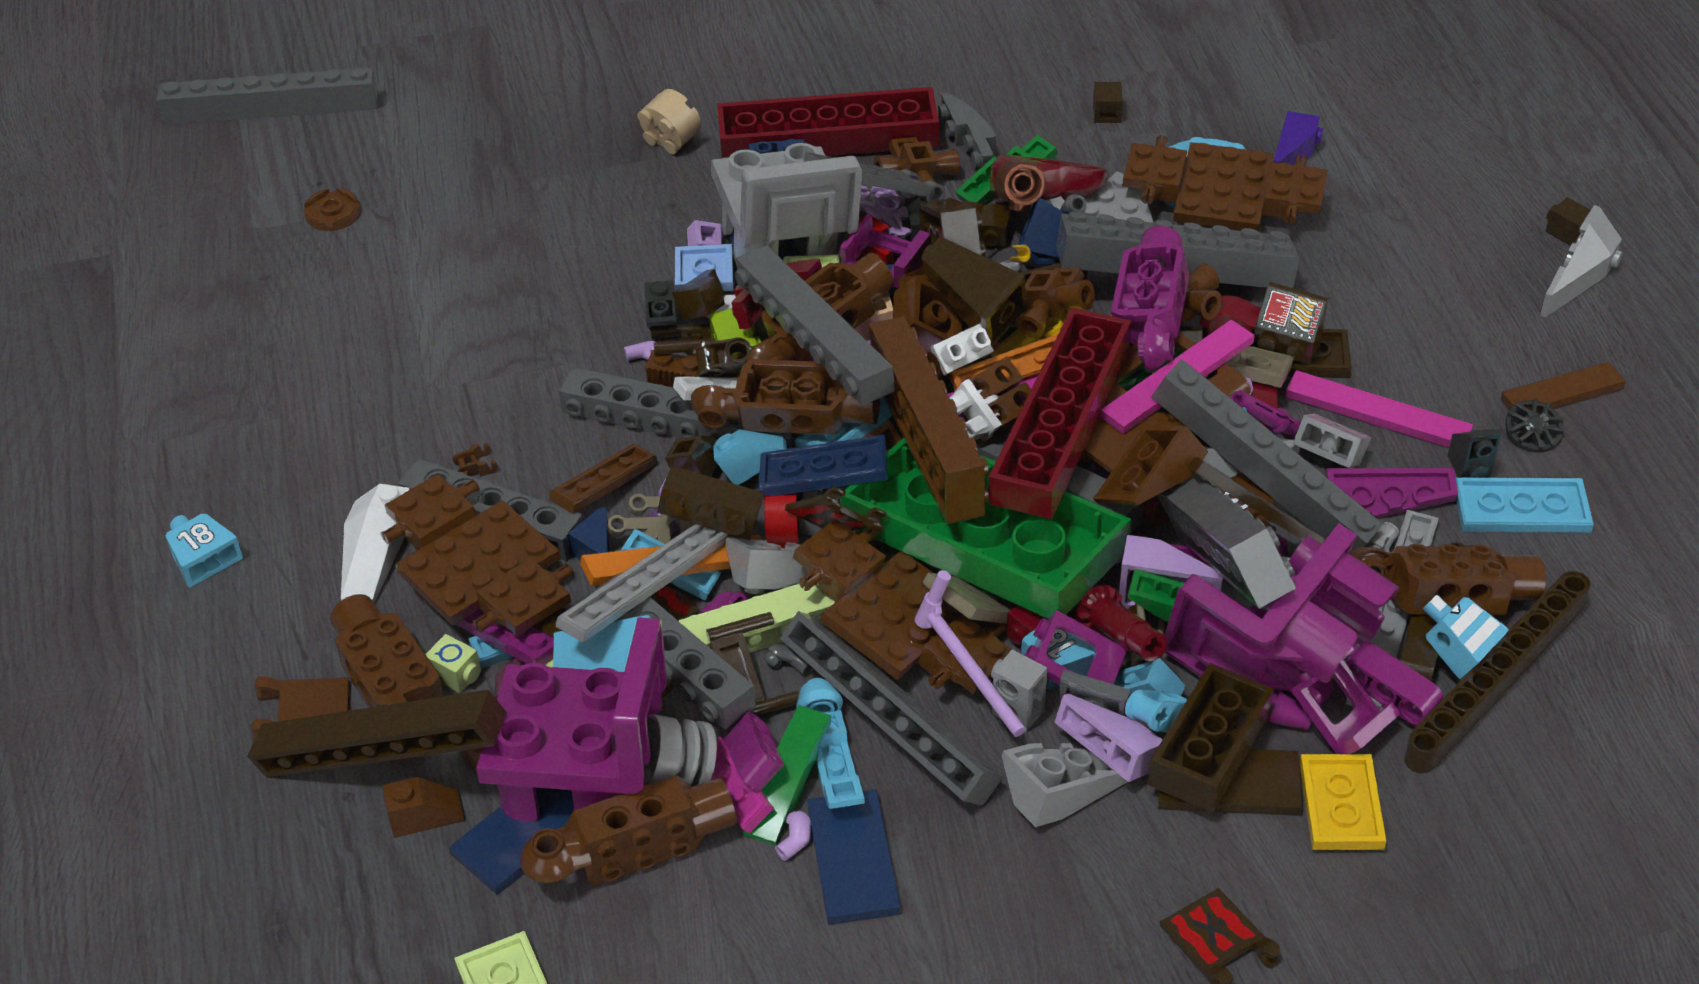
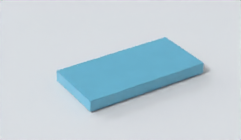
[1456,478,1594,533]

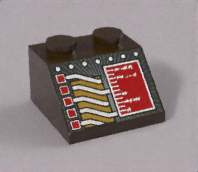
[1253,282,1328,365]

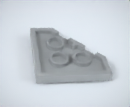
[1084,171,1153,222]

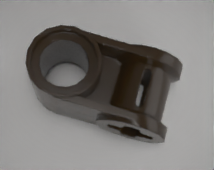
[692,337,752,377]

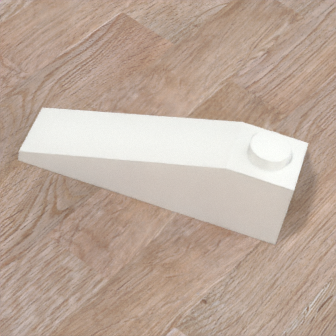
[341,484,410,603]

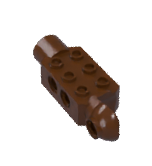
[747,253,894,361]
[691,359,880,435]
[1351,544,1546,615]
[330,594,443,708]
[520,775,737,885]

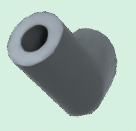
[764,644,814,676]

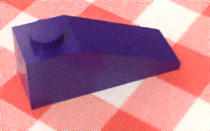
[1274,111,1323,165]

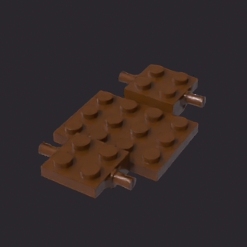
[1122,135,1328,231]
[381,474,574,636]
[793,519,1012,694]

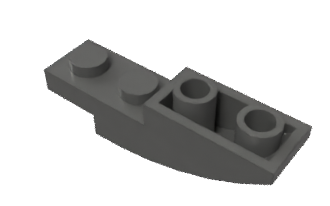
[938,92,996,170]

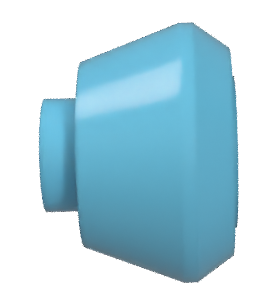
[796,678,843,713]

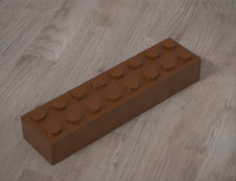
[869,316,989,524]

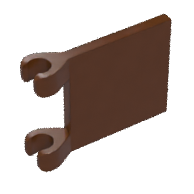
[252,676,349,740]

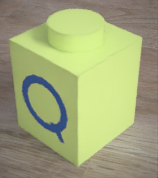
[425,634,481,693]

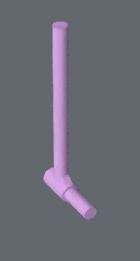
[915,570,1026,737]

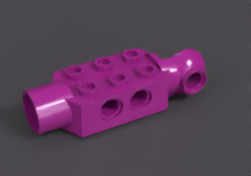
[1111,226,1189,373]

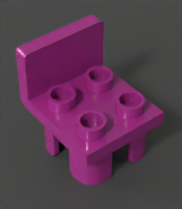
[1164,523,1400,707]
[476,617,667,822]

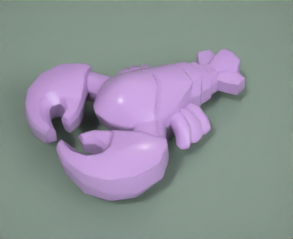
[859,185,911,239]

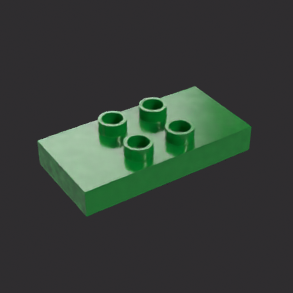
[840,438,1131,618]

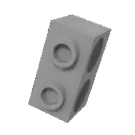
[991,650,1047,733]

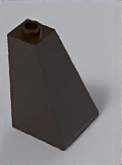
[921,236,1028,347]

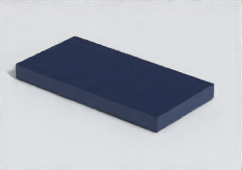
[758,435,888,498]
[449,787,574,895]
[807,789,900,925]

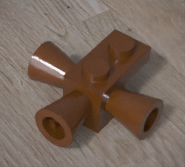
[873,137,960,199]
[1180,263,1222,324]
[1015,267,1095,338]

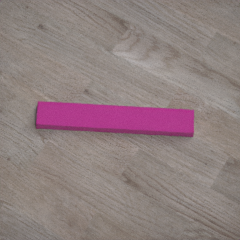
[1100,320,1254,434]
[1285,370,1473,448]

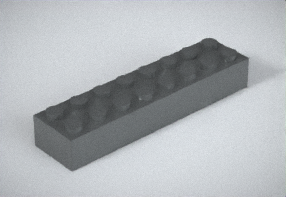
[1056,211,1300,288]
[1157,473,1296,609]

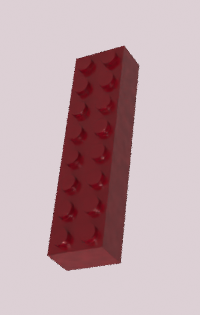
[717,87,939,158]
[989,307,1131,519]

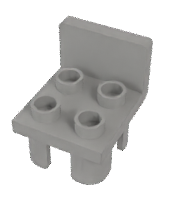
[711,143,862,262]

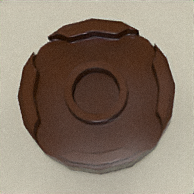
[304,188,360,231]

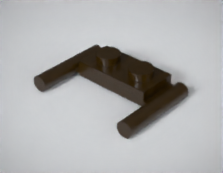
[651,323,714,356]
[706,612,799,722]

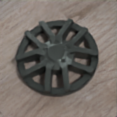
[1505,398,1565,452]

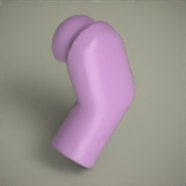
[624,341,654,361]
[775,811,811,861]

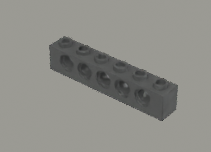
[398,459,583,561]
[590,573,756,730]

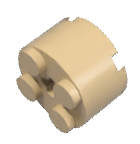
[637,89,701,155]

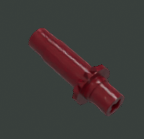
[1071,585,1167,661]

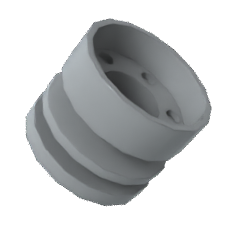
[644,714,717,787]

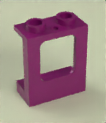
[839,214,930,288]
[1024,610,1127,685]
[1291,647,1401,754]

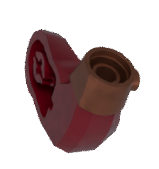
[989,154,1108,211]

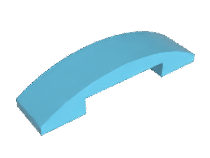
[816,710,865,809]

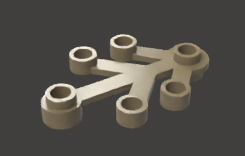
[607,494,692,551]

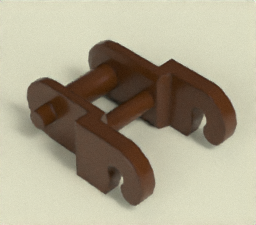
[452,443,498,477]

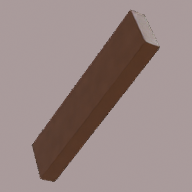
[1501,362,1625,416]
[549,444,657,514]

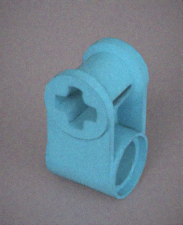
[1125,689,1187,733]

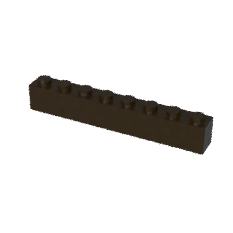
[247,689,507,778]

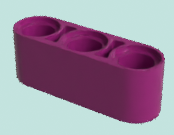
[1345,642,1444,725]
[725,712,784,792]

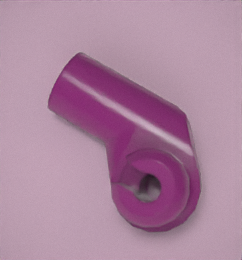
[699,592,748,614]

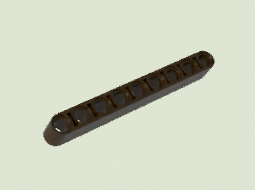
[1404,571,1591,774]

